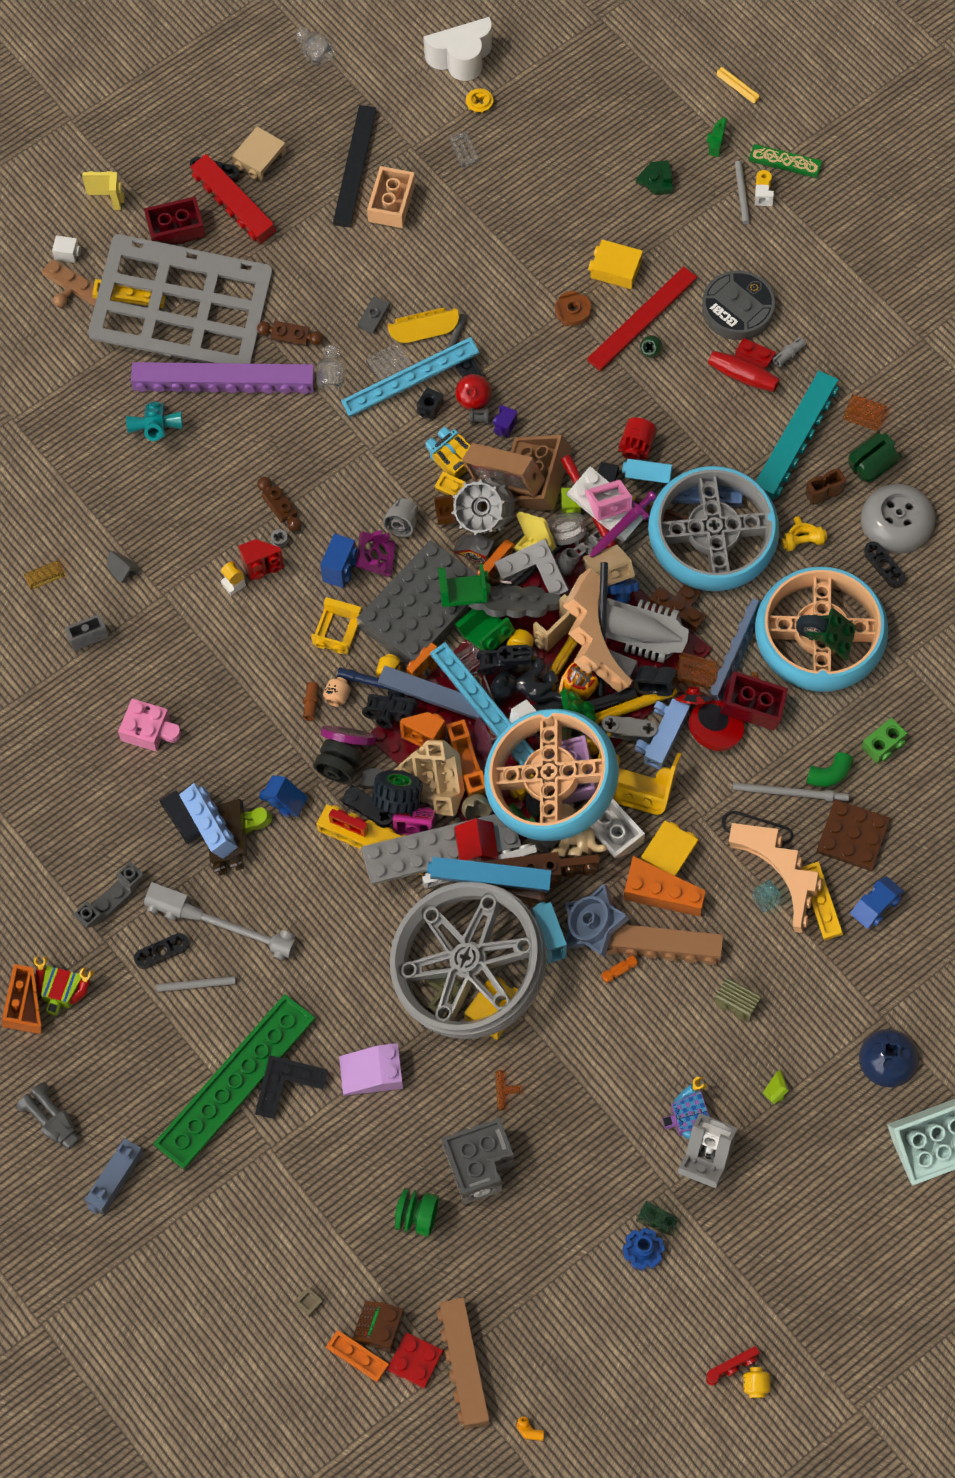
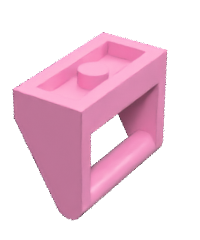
[585,480,632,521]

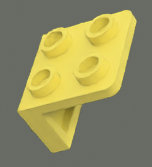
[82,171,125,210]
[513,512,556,552]

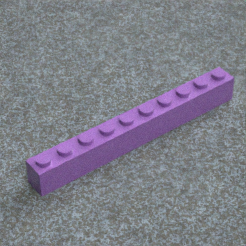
[131,362,315,394]

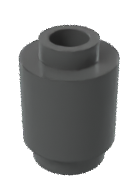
[557,548,579,576]

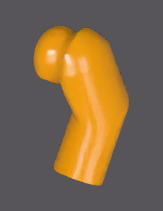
[516,1416,544,1441]

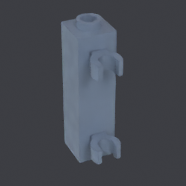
[85,1138,144,1215]

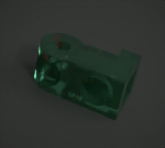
[636,1201,678,1235]

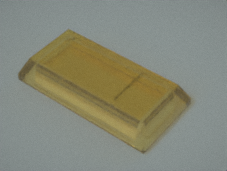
[24,560,65,590]

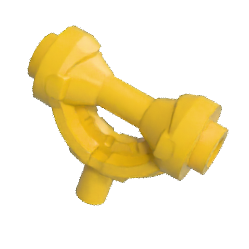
[781,516,827,552]

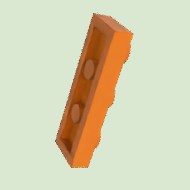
[326,1330,389,1383]

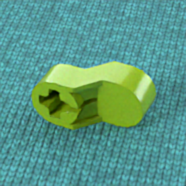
[244,807,272,834]

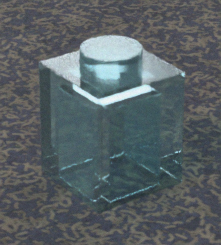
[752,879,781,912]

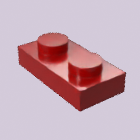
[329,809,368,837]

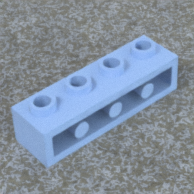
[179,783,238,859]

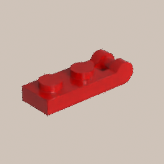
[706,1346,760,1386]

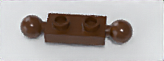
[257,321,324,346]
[257,477,302,532]

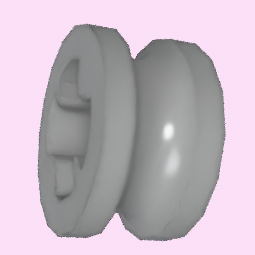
[271,529,288,548]

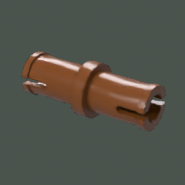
[303,682,319,721]

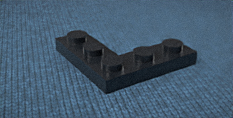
[254,1055,328,1119]

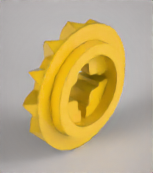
[466,88,493,113]

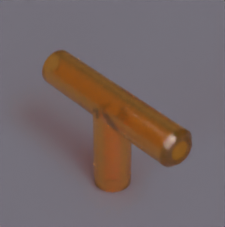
[495,1070,520,1110]

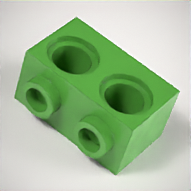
[862,717,907,764]

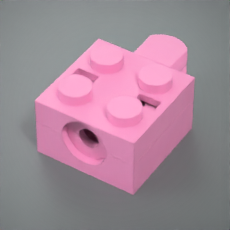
[118,699,181,752]

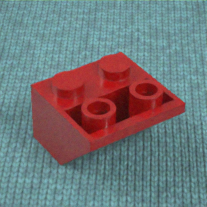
[238,539,284,581]

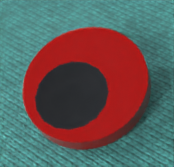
[689,700,744,751]

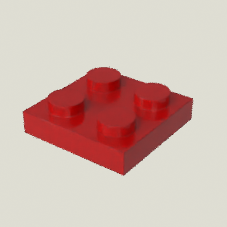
[387,1332,443,1389]

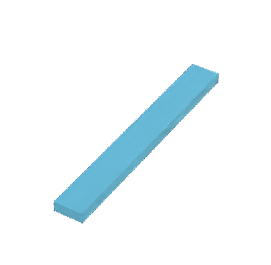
[341,337,479,418]
[430,642,534,766]

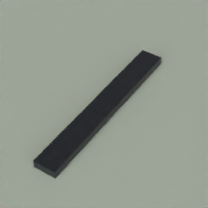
[333,105,377,228]

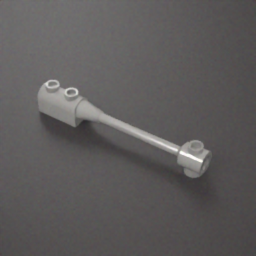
[144,882,296,961]

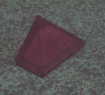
[470,717,493,757]

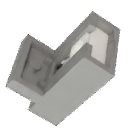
[678,1113,738,1188]

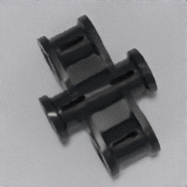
[362,689,419,729]

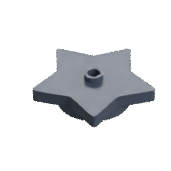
[565,884,630,957]

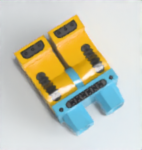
[425,427,471,478]

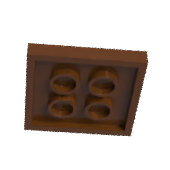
[816,799,890,871]

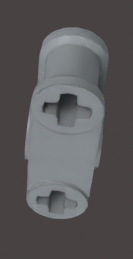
[600,716,657,742]

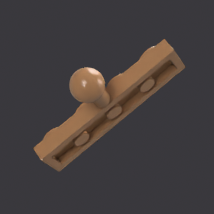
[42,259,96,308]

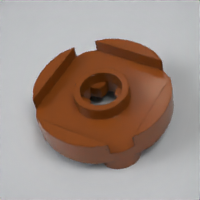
[555,291,591,326]

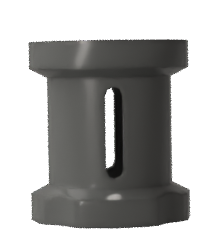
[470,408,489,424]

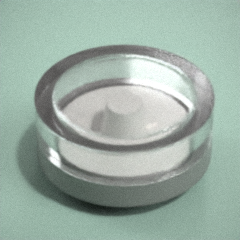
[548,512,587,545]

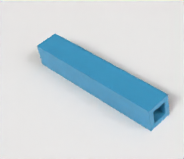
[427,857,551,892]

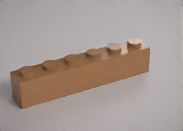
[606,924,723,965]
[436,1298,489,1429]

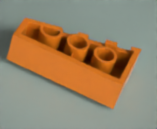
[624,856,706,917]

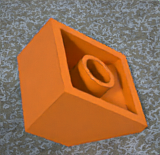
[400,712,446,747]

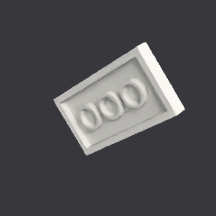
[566,466,644,542]

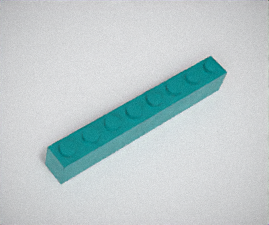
[756,371,839,502]

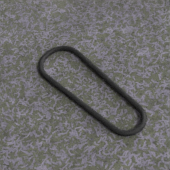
[722,811,793,844]

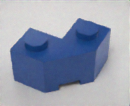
[850,876,904,929]

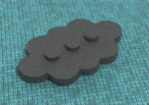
[468,585,561,618]

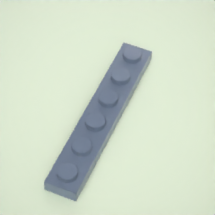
[710,599,761,701]

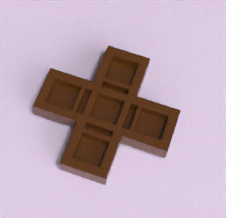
[649,584,707,632]

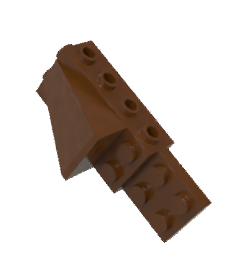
[480,852,600,907]

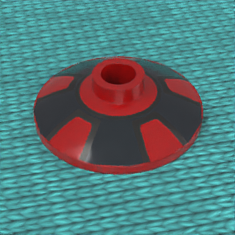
[674,686,712,704]

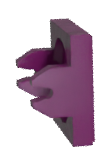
[356,530,395,577]

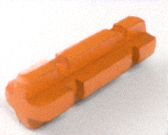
[601,955,638,983]

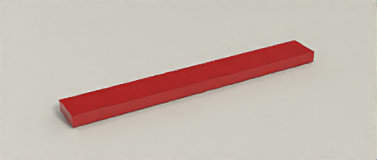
[587,266,697,372]

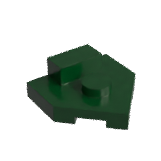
[636,160,673,195]

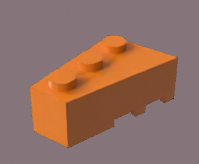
[2,964,41,1034]

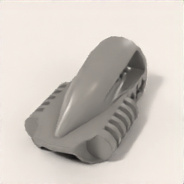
[598,598,689,664]

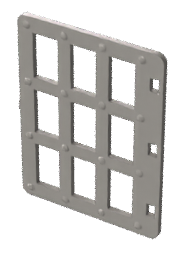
[88,234,272,364]

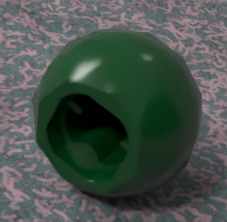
[640,335,663,358]

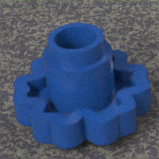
[607,579,640,604]
[622,1228,665,1271]

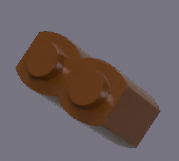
[805,469,846,504]

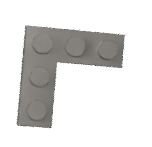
[494,539,569,595]

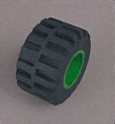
[372,770,423,814]

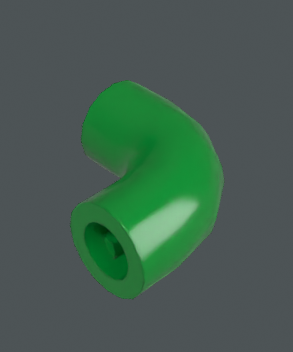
[806,752,854,787]

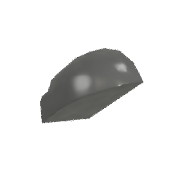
[108,550,141,583]

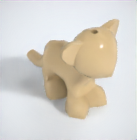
[551,803,607,859]

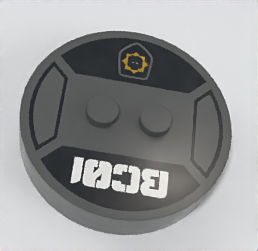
[702,271,775,340]

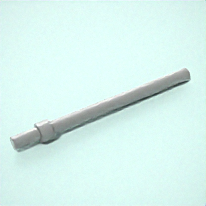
[732,782,849,802]

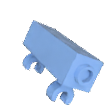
[635,698,690,769]

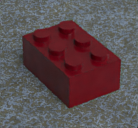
[144,196,206,245]
[720,671,788,731]

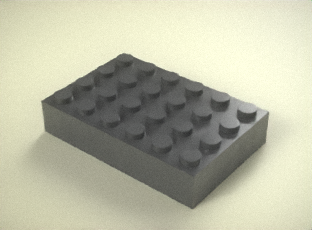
[357,540,488,665]

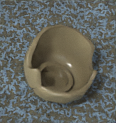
[461,793,492,819]

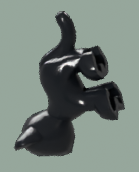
[491,656,562,705]

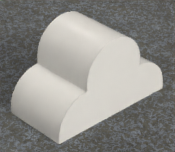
[424,17,492,81]

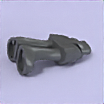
[16,1082,80,1150]

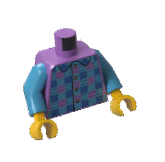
[662,1077,709,1139]

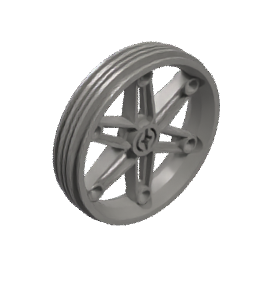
[390,882,546,1039]

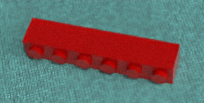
[190,154,276,245]

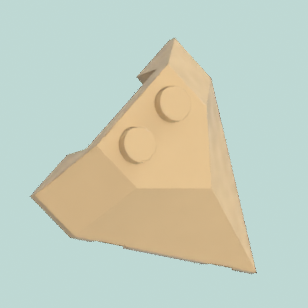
[394,740,465,816]

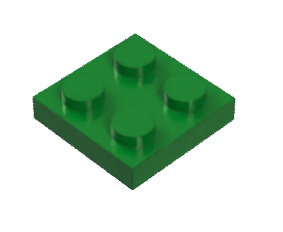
[560,688,597,724]

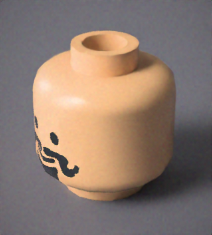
[323,677,351,707]

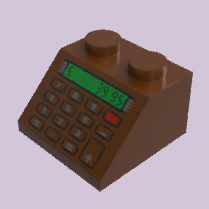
[352,1301,404,1354]

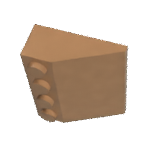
[511,435,572,511]

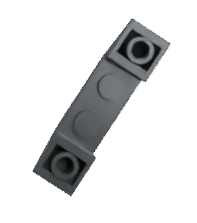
[73,861,144,928]

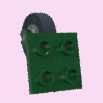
[796,608,856,660]

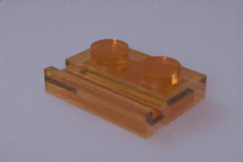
[843,394,887,431]
[677,652,717,690]

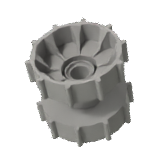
[451,477,517,535]

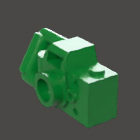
[706,117,728,157]

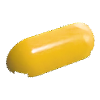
[387,307,459,343]

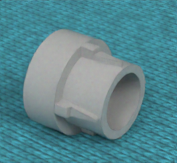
[383,498,418,537]

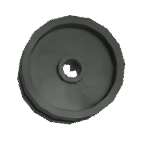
[313,739,362,784]

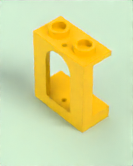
[311,597,362,654]

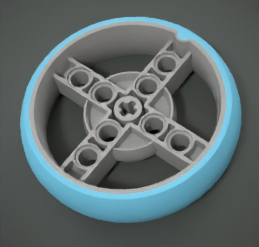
[648,466,779,591]

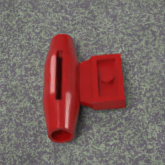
[708,338,780,392]

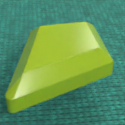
[763,1070,789,1105]

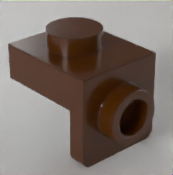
[434,495,457,525]

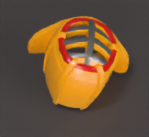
[559,662,599,700]

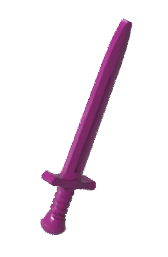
[589,491,657,558]

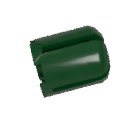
[848,430,902,483]

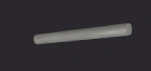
[735,161,750,224]
[156,976,236,992]

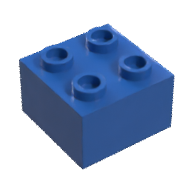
[320,533,358,588]

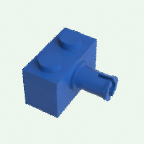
[259,775,308,817]

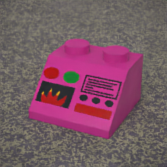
[393,807,436,835]

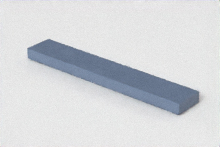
[378,665,485,723]

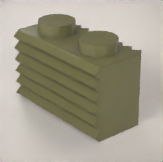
[714,977,762,1021]

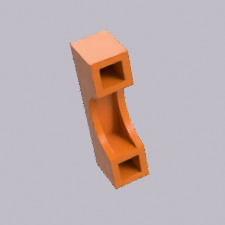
[446,719,487,797]

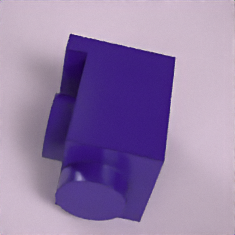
[493,405,518,437]

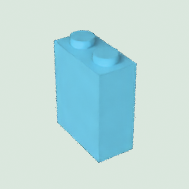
[622,459,673,483]
[532,902,567,964]

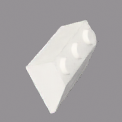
[591,799,645,858]

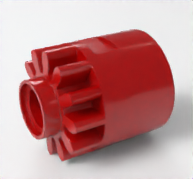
[618,417,657,460]

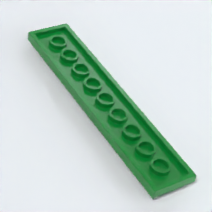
[153,994,315,1170]

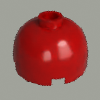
[455,374,492,410]

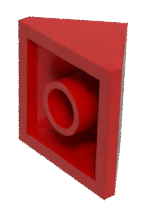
[454,818,499,862]

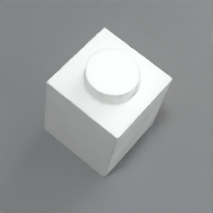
[52,236,81,263]

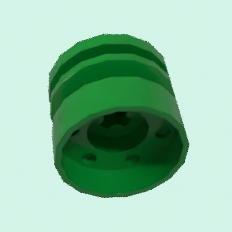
[395,1188,439,1237]

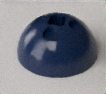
[859,1029,919,1087]

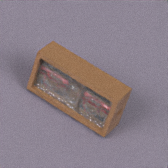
[462,443,545,497]

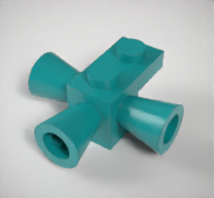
[126,402,183,441]

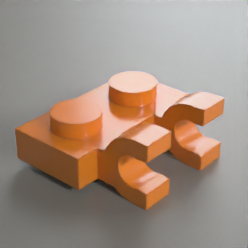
[407,643,437,680]

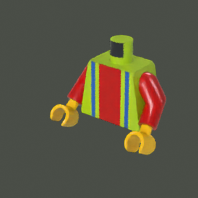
[34,955,95,1015]

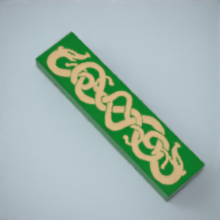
[749,144,822,178]

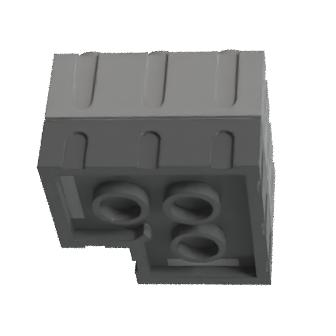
[442,1118,514,1205]

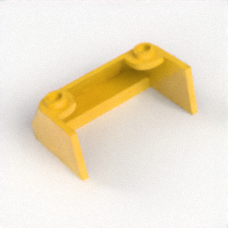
[597,733,681,815]

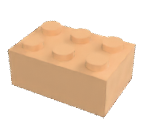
[367,166,415,228]

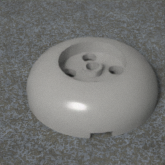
[860,484,935,554]

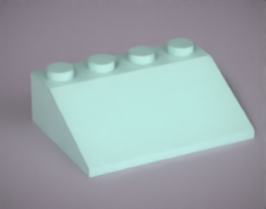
[887,1099,955,1186]

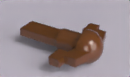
[488,575,514,586]

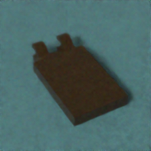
[209,799,247,876]

